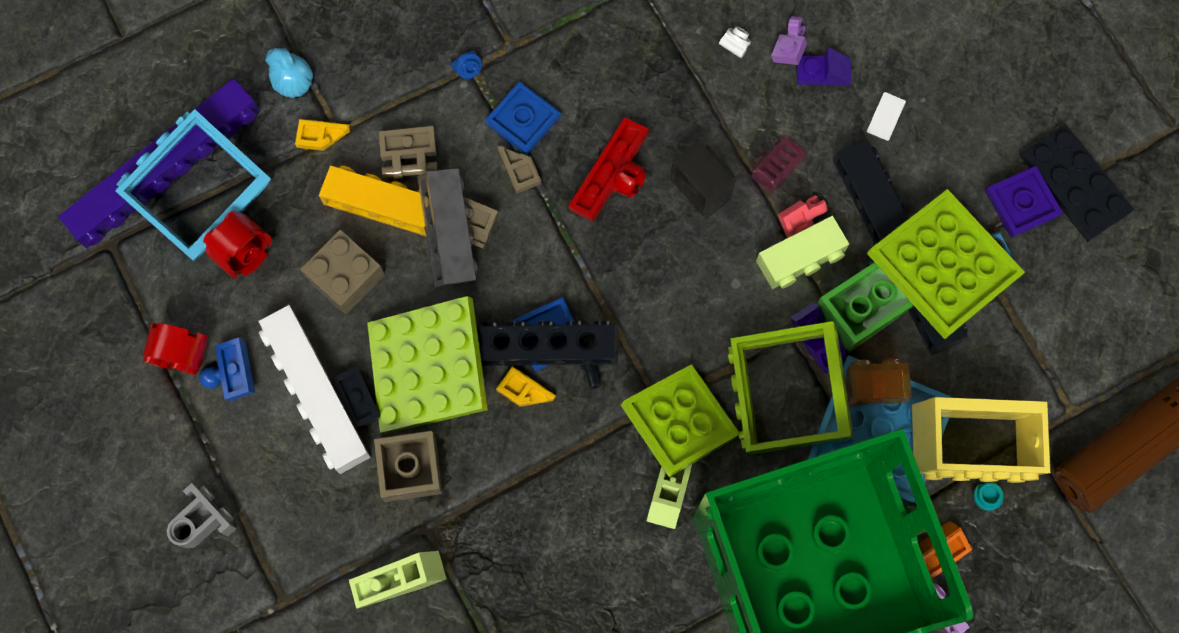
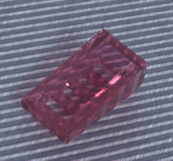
[751,137,807,194]

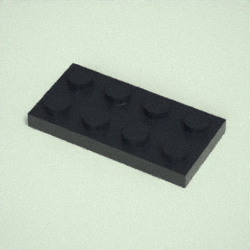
[1020,124,1134,242]

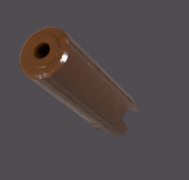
[1055,377,1179,513]

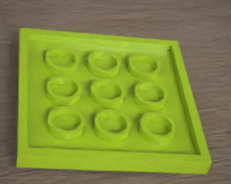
[867,189,1025,339]
[367,296,488,434]

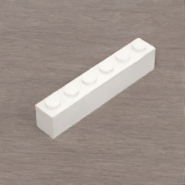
[259,305,371,474]

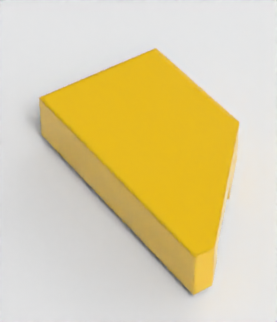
[295,119,351,151]
[496,366,556,407]

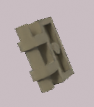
[379,126,438,180]

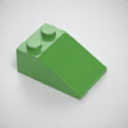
[817,263,914,353]

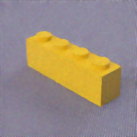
[319,165,427,236]

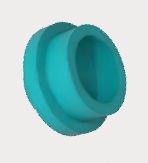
[973,482,1004,511]

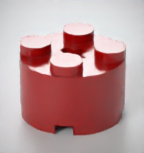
[203,211,272,279]
[142,322,209,375]

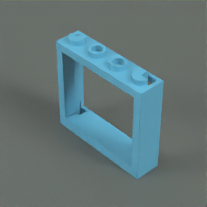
[115,109,271,262]

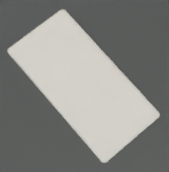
[867,92,906,141]

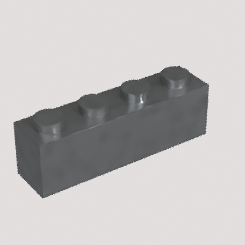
[417,169,477,287]

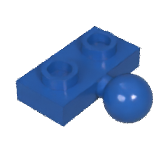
[199,337,255,401]

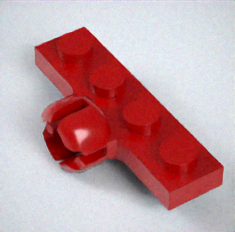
[568,117,649,222]

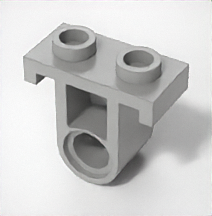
[167,483,237,549]

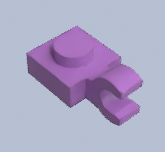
[771,16,807,65]

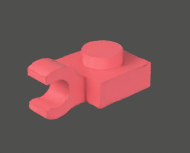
[778,195,828,238]

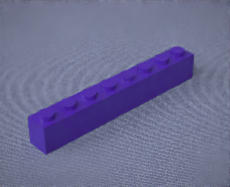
[57,78,260,249]

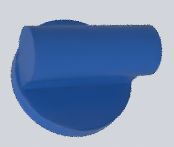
[450,50,482,79]

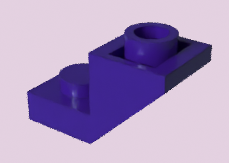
[790,303,847,373]

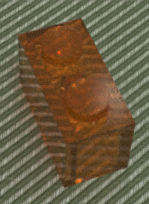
[845,359,912,405]

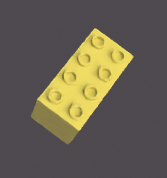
[912,397,1050,483]

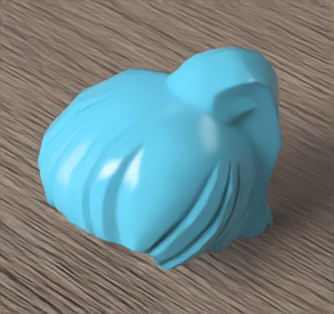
[265,48,313,98]

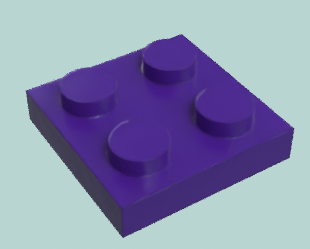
[985,166,1063,239]

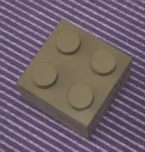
[300,230,385,315]
[374,431,443,502]

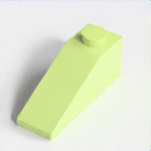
[647,464,692,529]
[349,551,446,609]

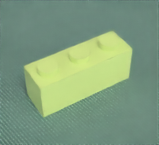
[756,216,849,289]

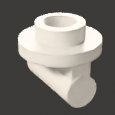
[719,26,751,58]

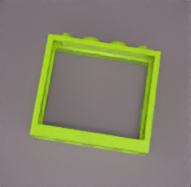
[728,321,854,455]

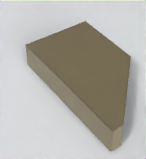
[497,145,542,194]

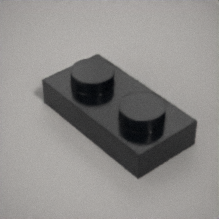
[331,366,381,431]

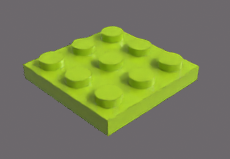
[621,364,739,477]

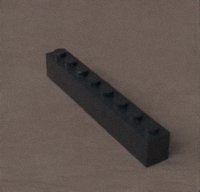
[833,139,968,356]

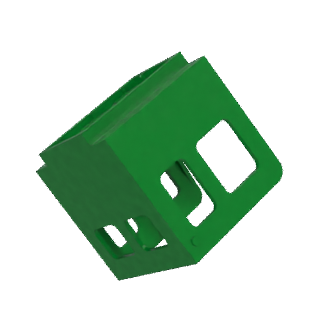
[693,429,973,633]

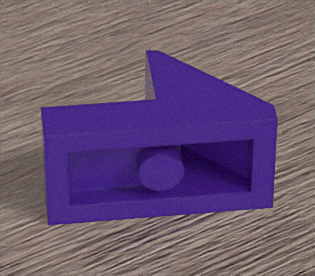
[796,48,851,86]

